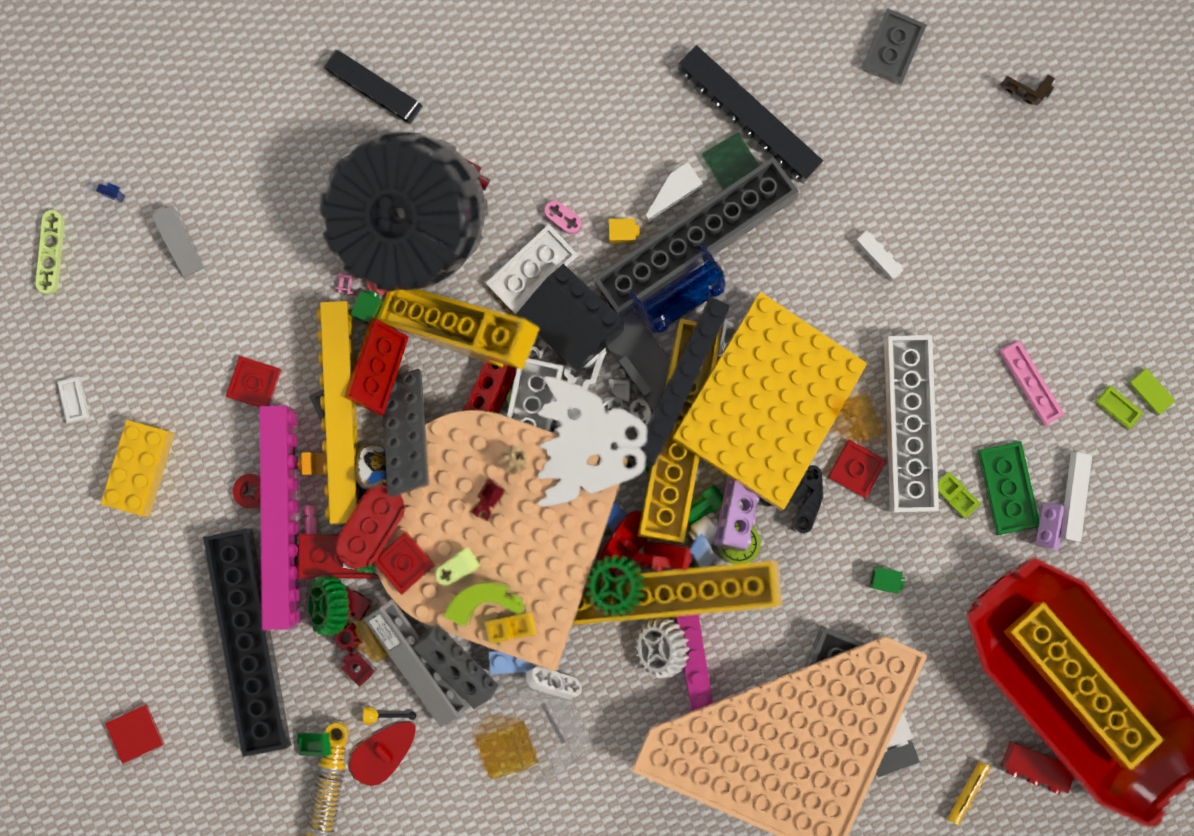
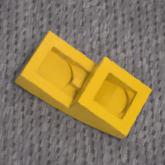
[485,612,537,644]

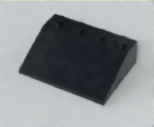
[516,264,624,373]

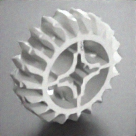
[634,618,690,678]

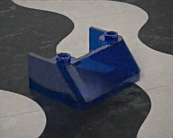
[629,244,726,333]

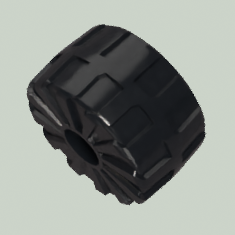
[319,132,488,292]

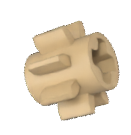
[499,445,528,475]

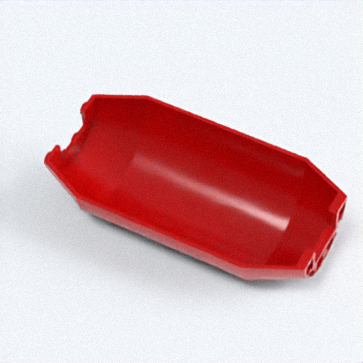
[966,557,1194,828]

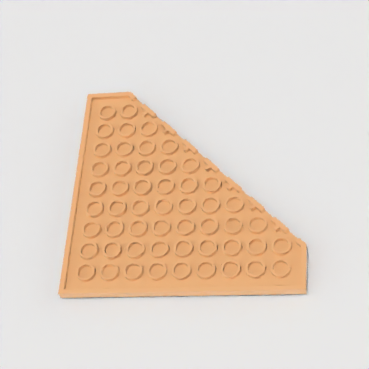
[631,636,928,836]

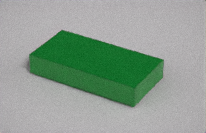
[297,732,331,756]

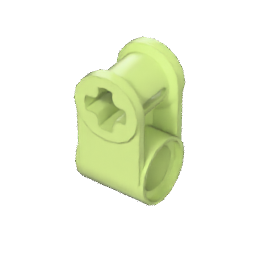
[436,547,481,585]

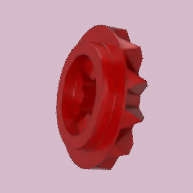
[233,474,261,509]

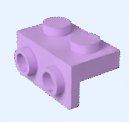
[1035,503,1064,551]

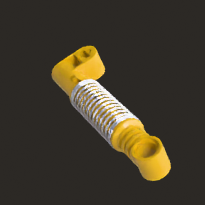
[306,721,350,836]

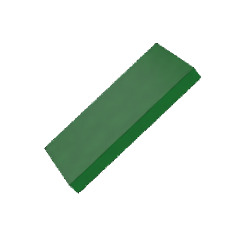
[977,441,1040,536]

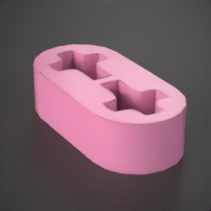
[545,201,581,235]

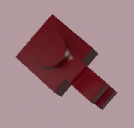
[470,477,505,522]

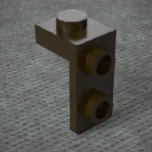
[1000,74,1055,106]

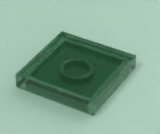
[701,132,759,190]

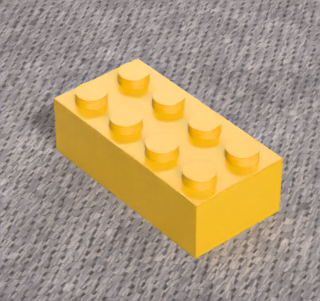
[101,420,175,517]

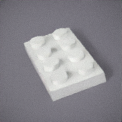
[486,224,579,315]

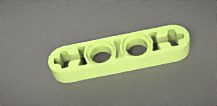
[36,210,65,295]

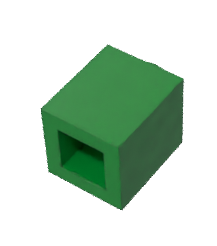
[351,290,383,324]
[869,567,905,594]

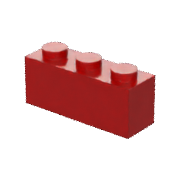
[1000,741,1075,795]

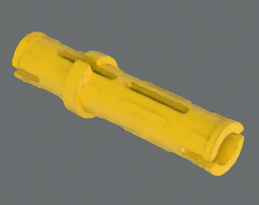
[946,761,991,826]

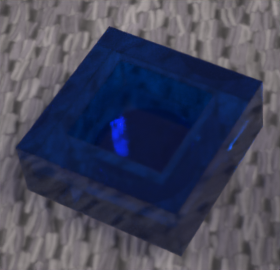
[96,183,125,203]

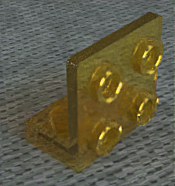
[841,393,884,443]

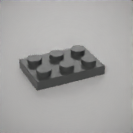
[862,8,927,85]

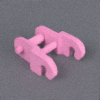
[335,272,360,296]

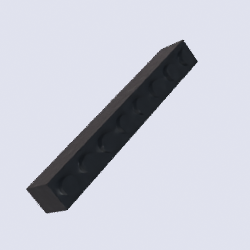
[678,45,824,184]
[632,296,730,468]

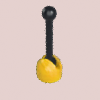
[363,707,417,725]

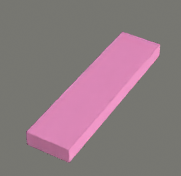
[999,340,1065,426]

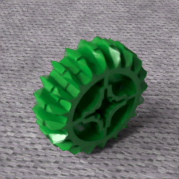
[585,555,646,617]
[305,575,350,636]

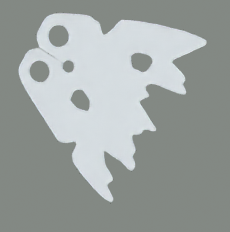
[538,376,647,506]

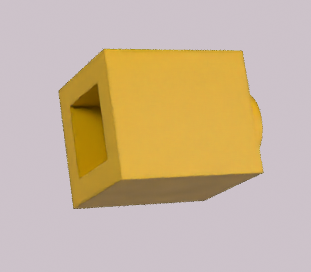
[609,218,640,244]

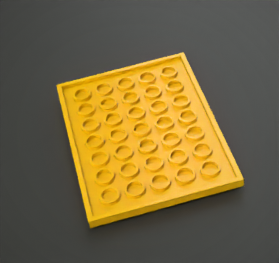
[671,292,867,510]

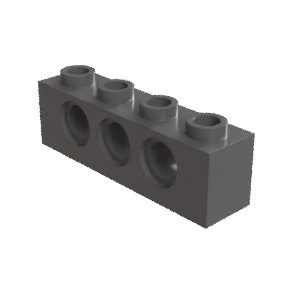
[412,623,499,709]

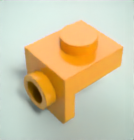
[298,452,327,476]

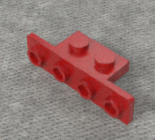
[632,541,691,571]

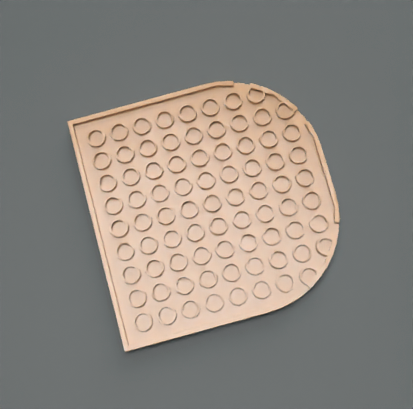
[375,411,629,672]

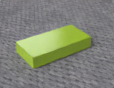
[1129,368,1176,415]
[1095,385,1144,430]

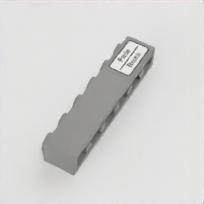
[364,599,469,727]

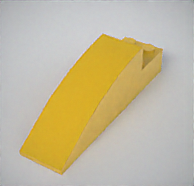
[377,289,539,370]

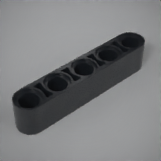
[323,49,423,124]

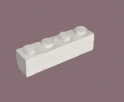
[855,231,903,281]

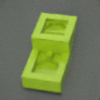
[938,471,981,520]

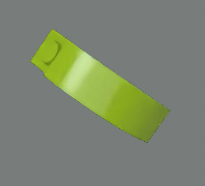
[444,582,527,627]

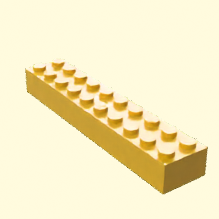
[317,301,361,525]
[637,318,723,545]
[573,560,782,625]

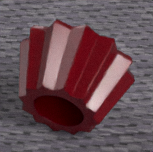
[332,622,363,652]

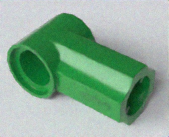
[688,484,723,524]

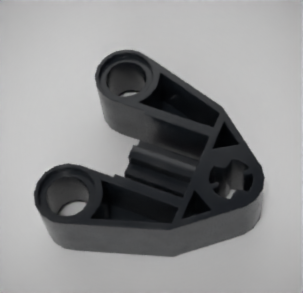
[758,465,823,533]

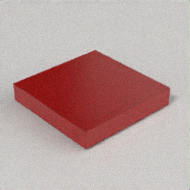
[225,356,282,408]
[827,439,887,499]
[374,532,435,595]
[105,704,165,764]

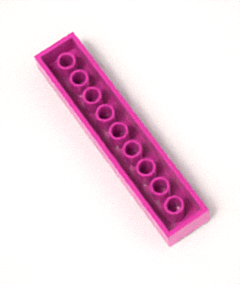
[260,406,301,630]

